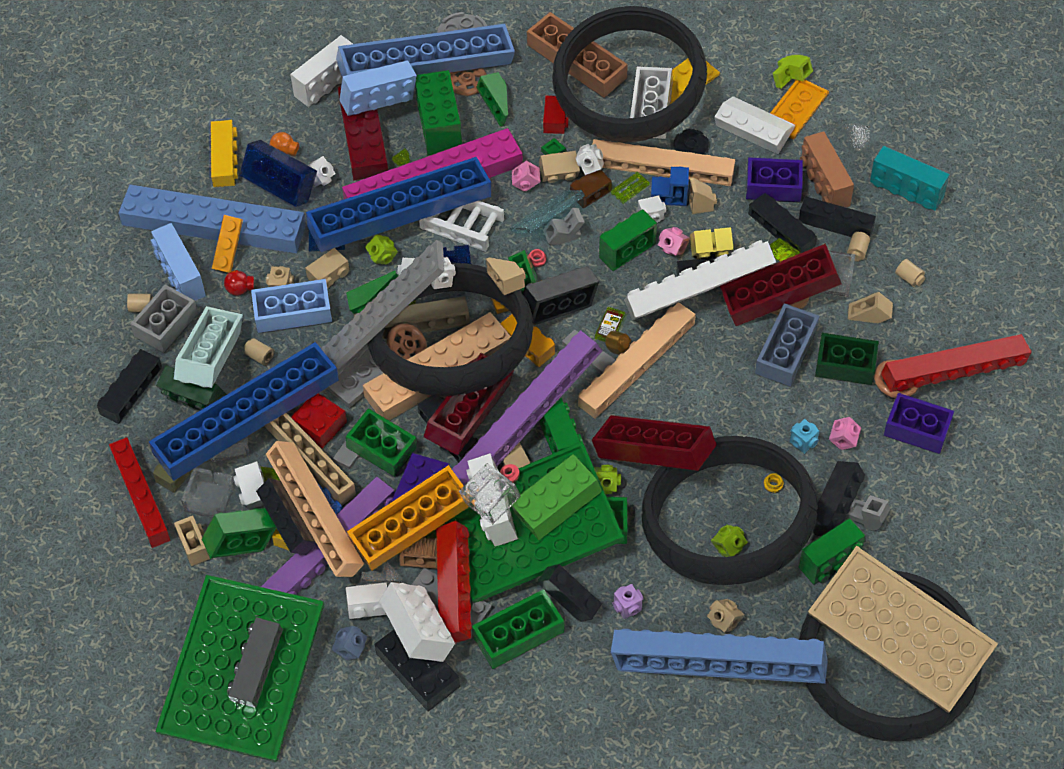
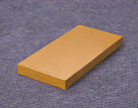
[770,80,829,140]

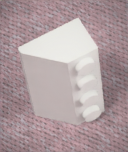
[715,97,795,154]

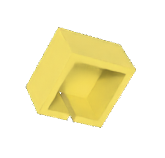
[690,227,734,259]

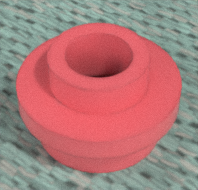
[528,249,546,267]
[500,464,520,484]

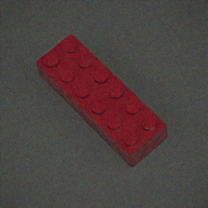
[338,87,388,181]
[720,243,842,326]
[423,353,514,455]
[592,415,716,471]

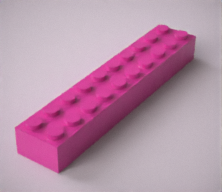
[342,128,523,199]

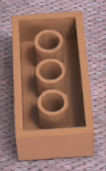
[800,131,854,207]

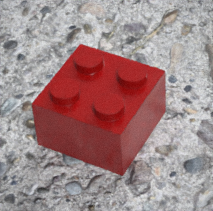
[291,393,347,448]

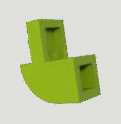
[772,55,813,89]

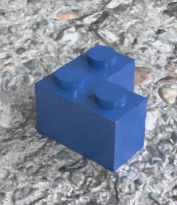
[651,166,689,206]

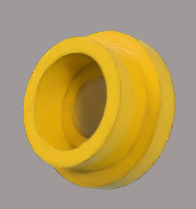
[764,473,784,493]

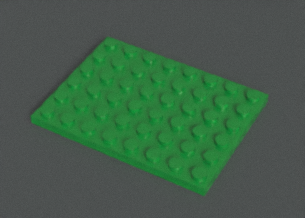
[444,441,625,603]
[155,575,325,762]

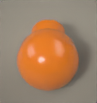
[270,132,300,157]

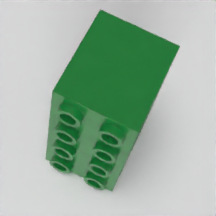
[415,70,462,156]

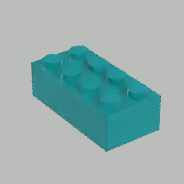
[870,146,950,211]

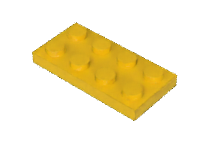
[670,58,720,104]

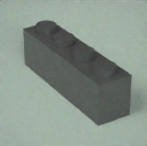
[227,617,283,708]

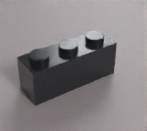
[536,564,602,622]

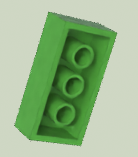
[510,454,602,540]

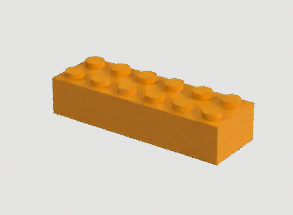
[347,465,473,571]

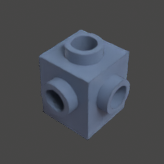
[332,626,367,660]

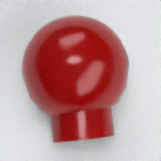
[224,270,254,296]

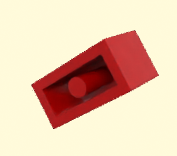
[543,95,569,134]

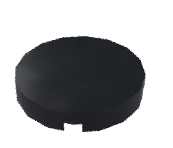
[674,129,709,155]

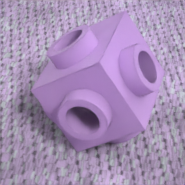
[612,584,643,619]

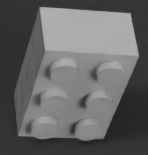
[130,285,198,353]

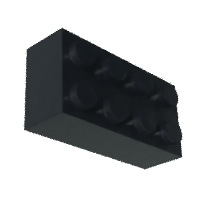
[523,266,599,326]
[374,629,460,711]

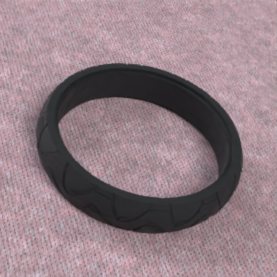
[552,6,707,142]
[367,263,534,396]
[641,436,818,585]
[799,570,982,741]

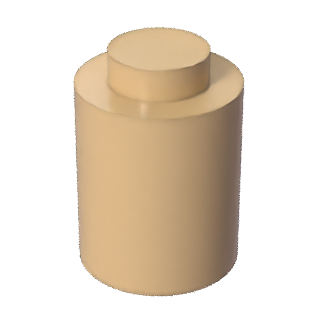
[847,232,870,261]
[895,259,925,287]
[127,294,153,312]
[244,338,274,366]

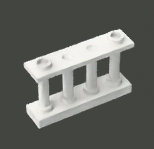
[419,201,504,252]

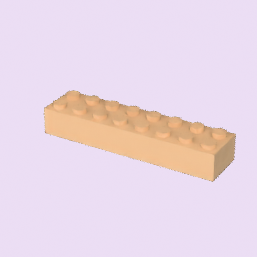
[363,312,511,421]

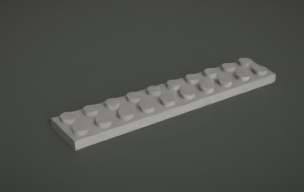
[321,240,444,371]

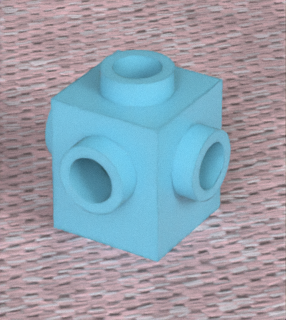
[790,419,819,454]

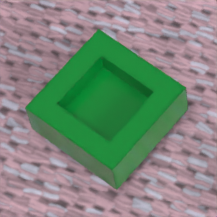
[541,138,566,155]

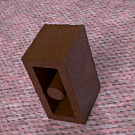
[570,170,612,209]

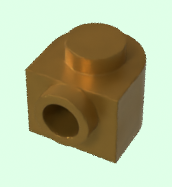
[605,331,631,355]

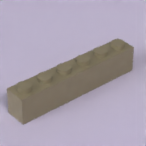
[354,296,470,339]

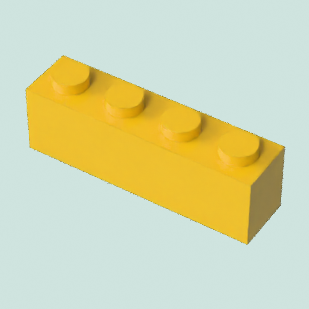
[211,120,238,187]

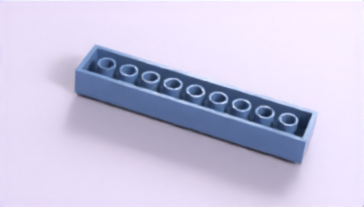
[336,24,515,77]
[119,185,306,253]
[611,628,828,684]

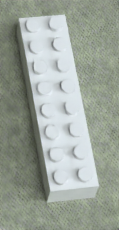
[624,240,776,320]

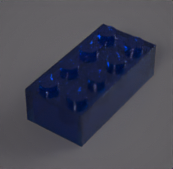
[239,140,317,207]

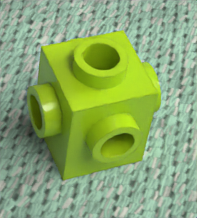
[365,234,398,265]
[594,464,621,494]
[711,525,748,557]

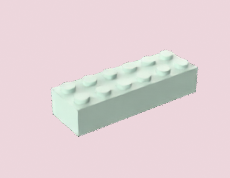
[174,306,243,388]

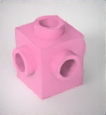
[512,160,540,191]
[658,227,690,255]
[829,417,861,450]

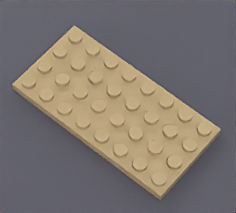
[808,546,998,713]

